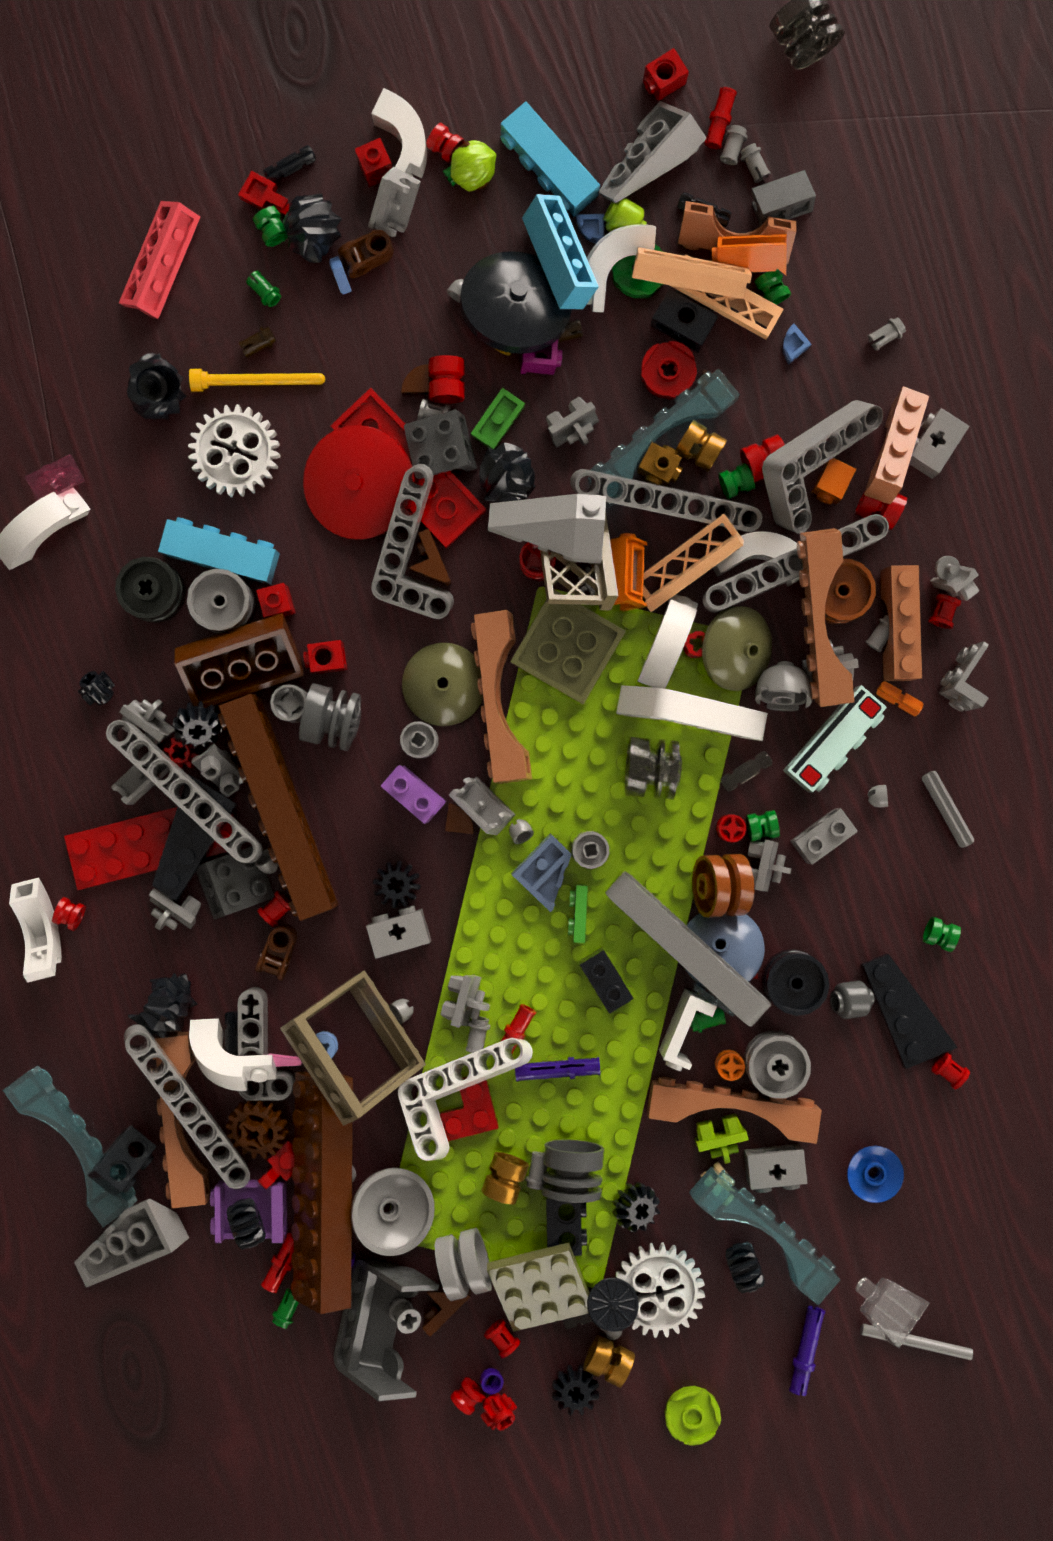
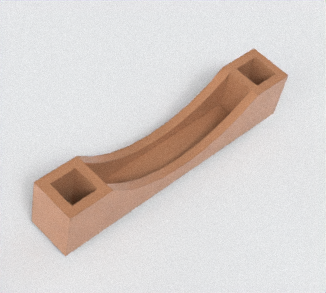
[797,528,854,707]
[471,610,532,784]
[152,1031,211,1208]
[646,1077,822,1144]

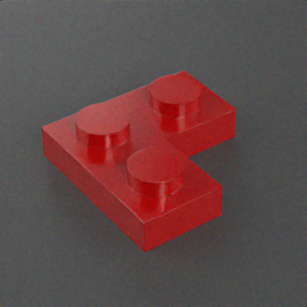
[439,1076,499,1141]

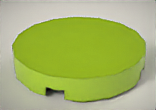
[664,1386,721,1446]

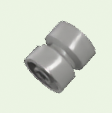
[270,684,308,723]
[400,722,439,759]
[572,831,609,869]

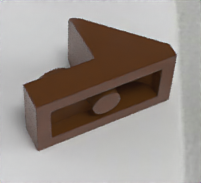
[409,529,452,586]
[422,1284,471,1337]

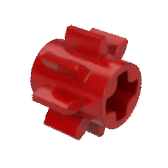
[164,738,199,769]
[480,1393,517,1431]

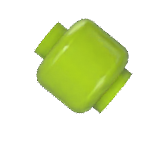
[603,198,647,232]

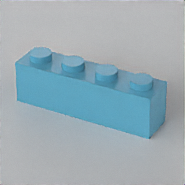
[500,101,600,217]
[522,194,599,309]
[158,517,280,586]

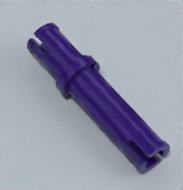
[515,1057,601,1082]
[789,1306,826,1396]

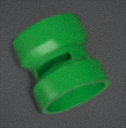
[253,206,287,247]
[754,269,791,305]
[718,463,755,500]
[746,810,780,842]
[923,916,961,952]

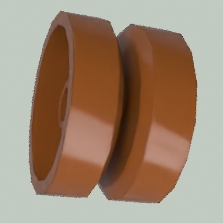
[825,559,876,624]
[692,854,754,918]

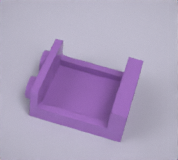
[381,765,447,824]
[210,1179,287,1243]

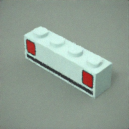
[783,685,887,792]

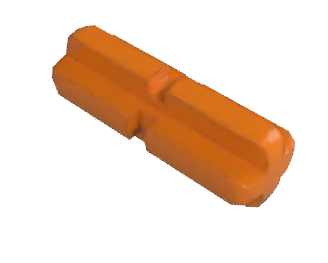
[876,681,924,716]

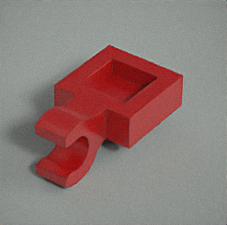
[238,171,289,216]
[257,1141,294,1189]

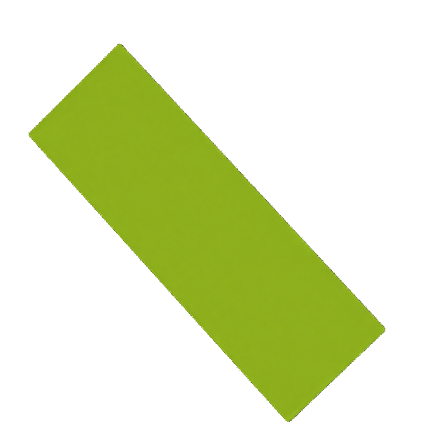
[390,587,750,1288]

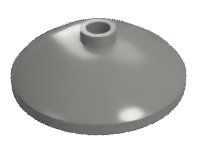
[351,1168,435,1256]

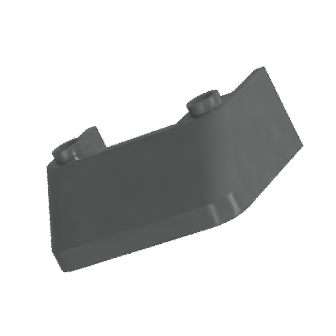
[334,1259,439,1401]

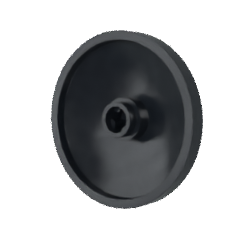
[460,251,572,354]

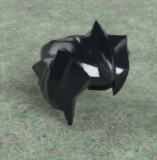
[283,194,342,263]
[127,353,187,420]
[479,442,536,503]
[128,973,198,1039]

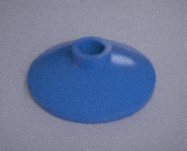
[847,1146,904,1203]

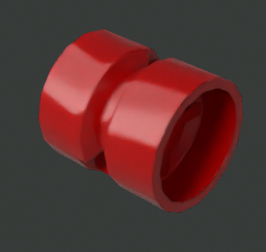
[428,355,465,404]
[740,434,785,482]
[855,489,908,530]
[519,542,556,581]

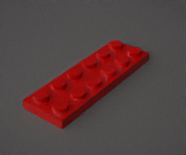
[331,388,487,549]
[64,795,242,890]

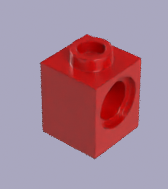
[643,48,689,101]
[355,138,393,187]
[256,583,296,618]
[303,640,347,674]

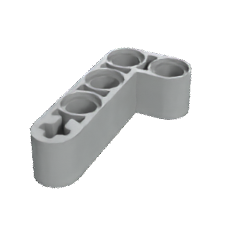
[238,987,295,1101]

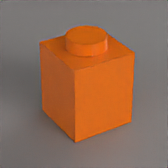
[812,458,856,505]

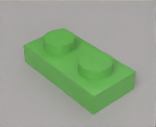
[471,388,525,449]
[568,884,588,943]

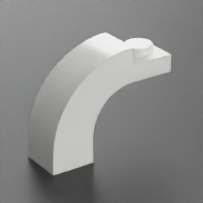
[371,88,427,178]
[587,225,656,312]
[0,487,91,570]
[713,532,801,587]
[638,595,698,689]
[9,877,61,983]
[189,1018,277,1091]

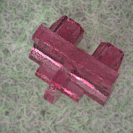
[25,454,85,501]

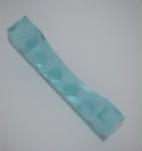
[587,368,740,508]
[2,1065,137,1227]
[689,1167,841,1305]

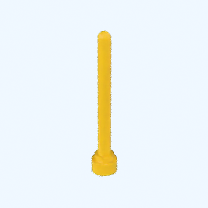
[189,369,325,392]

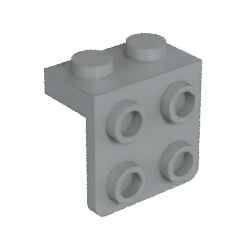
[939,641,989,712]

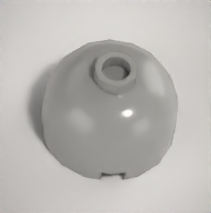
[755,661,812,711]

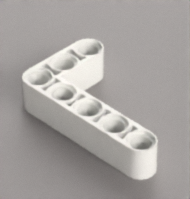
[616,685,768,741]
[398,1038,533,1161]

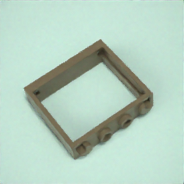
[280,970,426,1126]

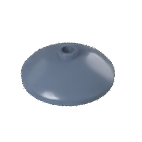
[685,913,765,988]

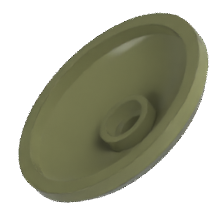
[702,606,772,691]
[402,643,484,726]

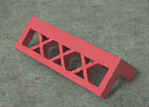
[119,201,200,319]

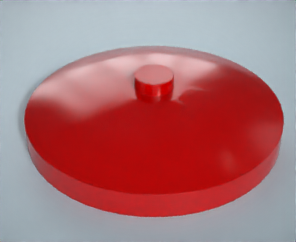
[303,425,415,539]

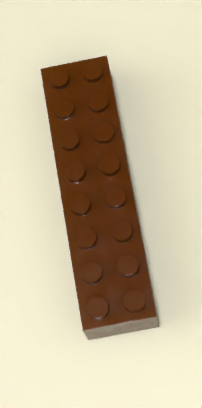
[218,694,339,921]
[291,1071,353,1314]

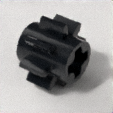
[78,671,115,706]

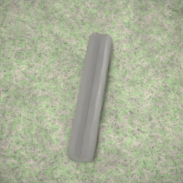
[922,771,974,848]

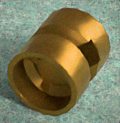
[676,420,727,472]
[481,1152,529,1205]
[583,1335,635,1388]

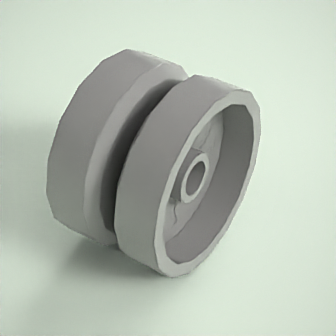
[187,569,256,634]
[744,1031,811,1098]
[435,1228,492,1301]

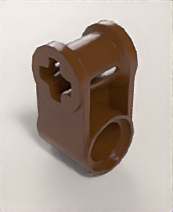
[338,230,394,278]
[255,924,297,981]

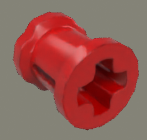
[928,594,962,629]
[683,631,705,659]
[257,890,291,927]
[931,1052,970,1090]
[484,1318,521,1358]

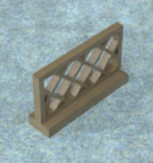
[540,510,618,610]

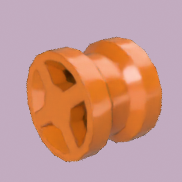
[715,1049,745,1081]

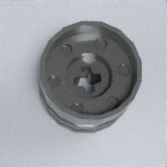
[299,683,361,751]
[541,1140,604,1203]

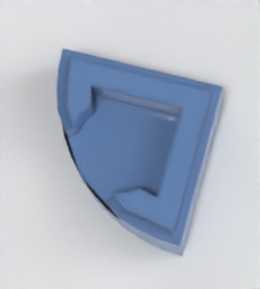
[576,214,604,244]
[329,256,352,295]
[782,324,812,364]

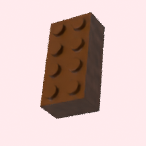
[174,613,303,708]

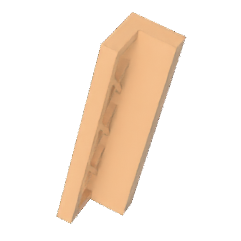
[632,247,752,299]
[669,254,784,340]
[643,514,744,612]

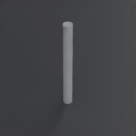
[860,1323,973,1360]

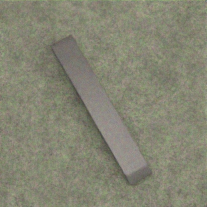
[570,469,762,532]
[702,514,889,613]
[106,720,263,863]
[605,871,771,1027]
[124,1024,250,1189]

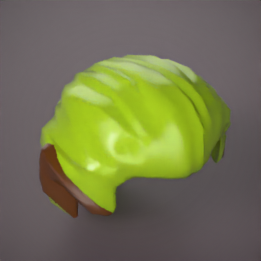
[451,140,496,192]

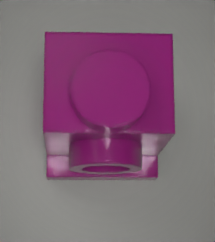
[520,340,562,375]

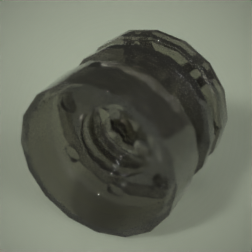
[769,0,845,70]
[624,737,682,800]

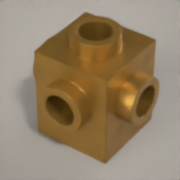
[637,442,683,487]

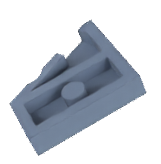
[511,833,572,912]

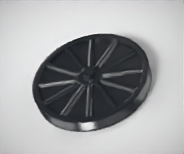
[587,1278,639,1332]

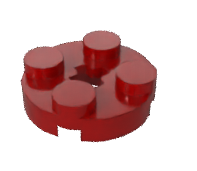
[641,341,697,400]

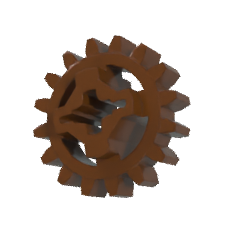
[226,1100,289,1159]

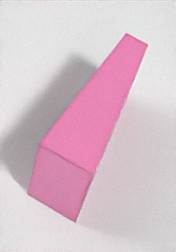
[268,1053,303,1067]

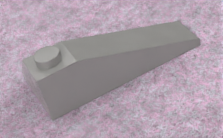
[599,101,706,203]
[488,494,606,564]
[74,1199,189,1288]

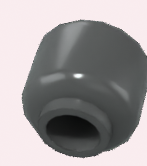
[830,980,874,1019]

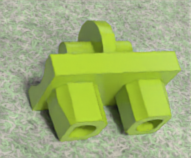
[694,1114,749,1164]

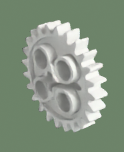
[188,404,281,497]
[616,1242,705,1338]

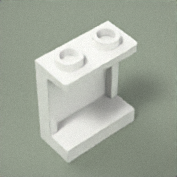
[659,988,717,1071]

